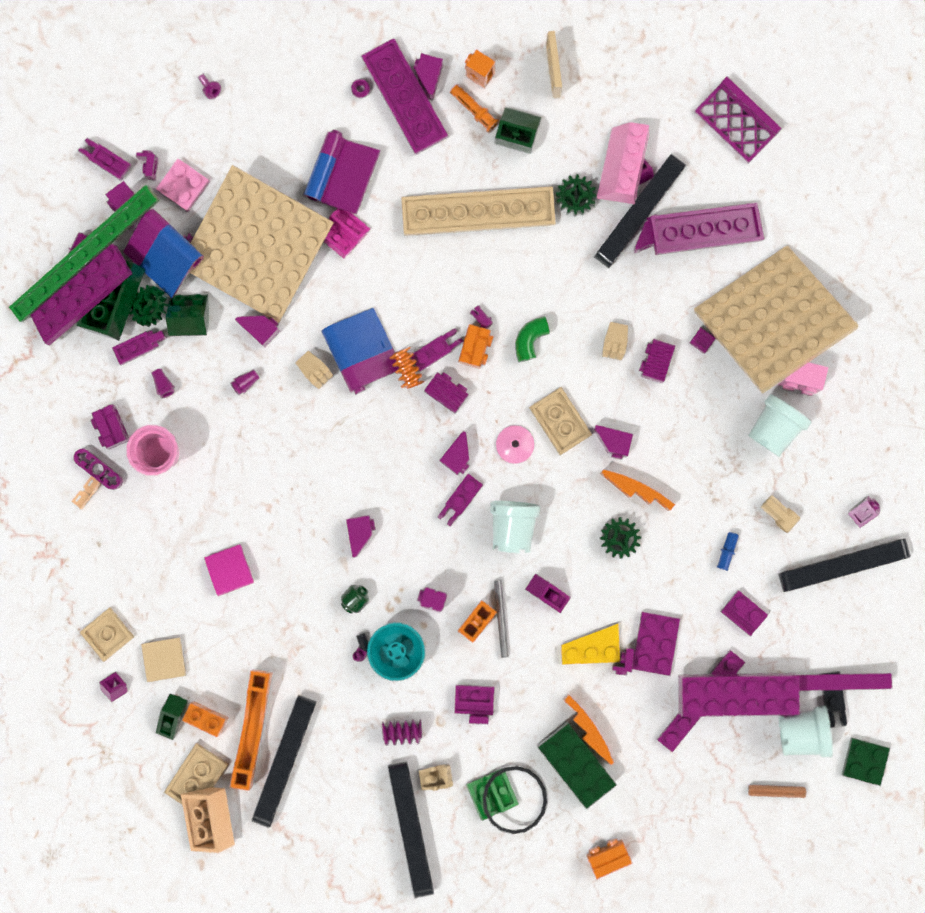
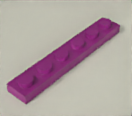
[657,650,746,752]

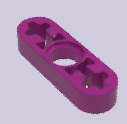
[74,449,123,490]

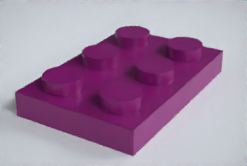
[632,612,680,676]

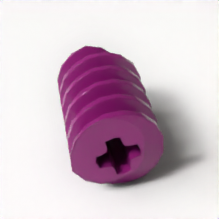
[382,719,422,746]

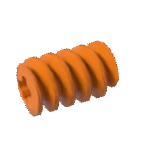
[389,346,425,389]

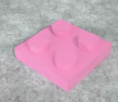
[156,159,210,212]

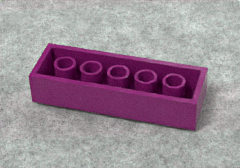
[678,673,800,717]

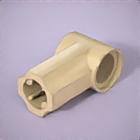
[760,495,801,533]

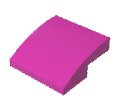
[324,209,370,259]
[204,544,254,596]

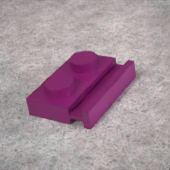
[720,590,768,636]
[454,685,494,715]

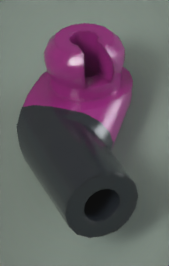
[352,633,368,662]

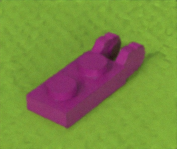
[78,138,132,181]
[411,328,464,372]
[437,474,483,527]

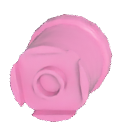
[127,425,179,475]

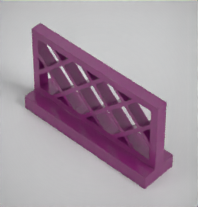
[694,76,782,163]

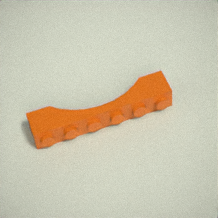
[230,669,273,791]

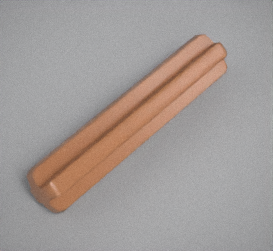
[748,785,806,798]

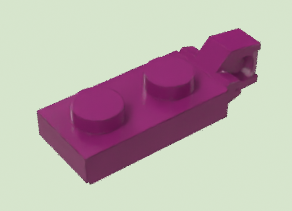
[112,330,167,366]

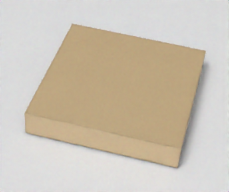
[80,607,134,662]
[141,637,186,682]

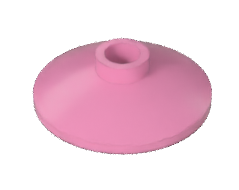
[496,425,534,464]

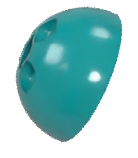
[367,623,425,681]

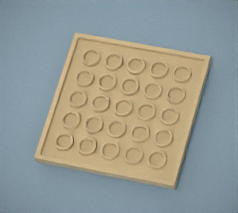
[189,165,334,323]
[694,245,858,394]

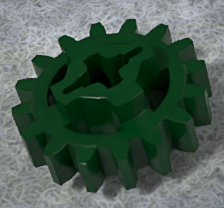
[556,174,597,217]
[129,285,168,327]
[599,517,642,559]

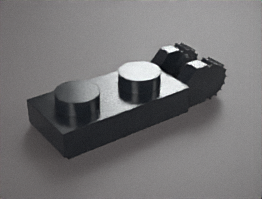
[820,671,847,728]

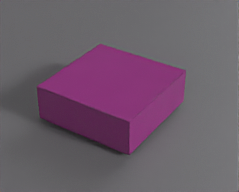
[689,327,716,354]
[469,714,489,724]

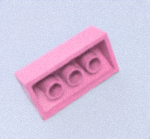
[597,122,649,204]

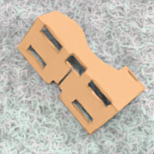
[72,476,102,509]

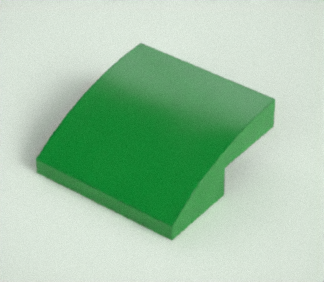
[466,769,519,821]

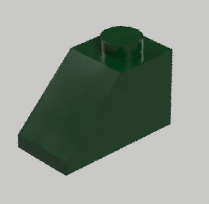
[155,693,188,740]

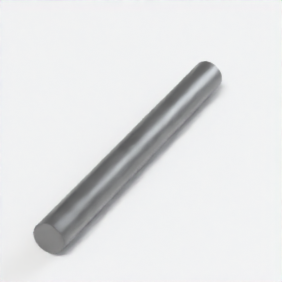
[494,580,509,658]

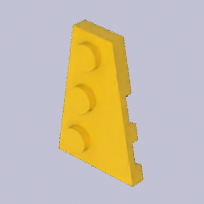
[561,623,620,665]

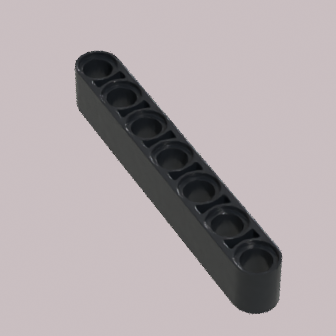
[594,154,686,268]
[778,538,911,592]
[251,695,317,828]
[388,761,434,898]

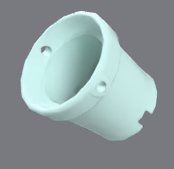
[748,394,812,457]
[490,501,540,553]
[778,706,833,757]

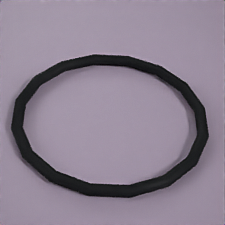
[482,766,547,834]

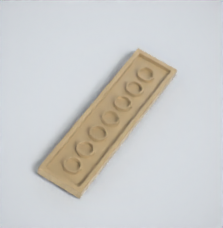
[401,187,556,236]

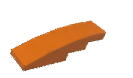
[600,470,675,511]
[563,694,614,765]

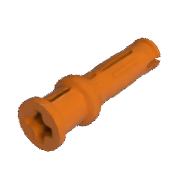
[450,84,500,133]

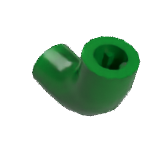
[515,316,550,363]

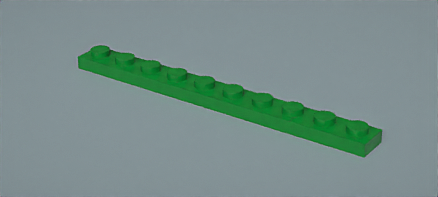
[9,185,160,322]

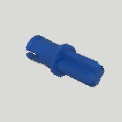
[717,532,739,571]

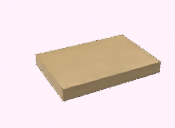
[546,31,562,98]
[529,387,592,456]
[164,743,229,804]

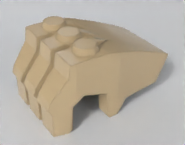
[602,322,628,360]
[295,350,333,389]
[419,764,453,791]

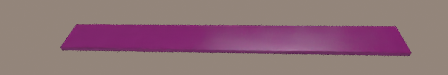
[799,673,892,691]

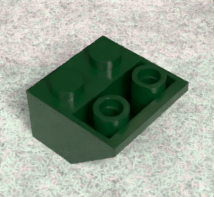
[495,107,541,154]
[165,294,209,336]

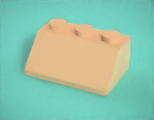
[181,788,235,853]

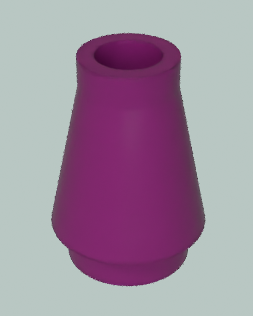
[151,369,175,398]
[230,369,260,395]

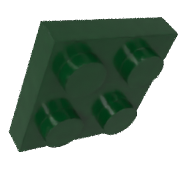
[841,737,890,786]

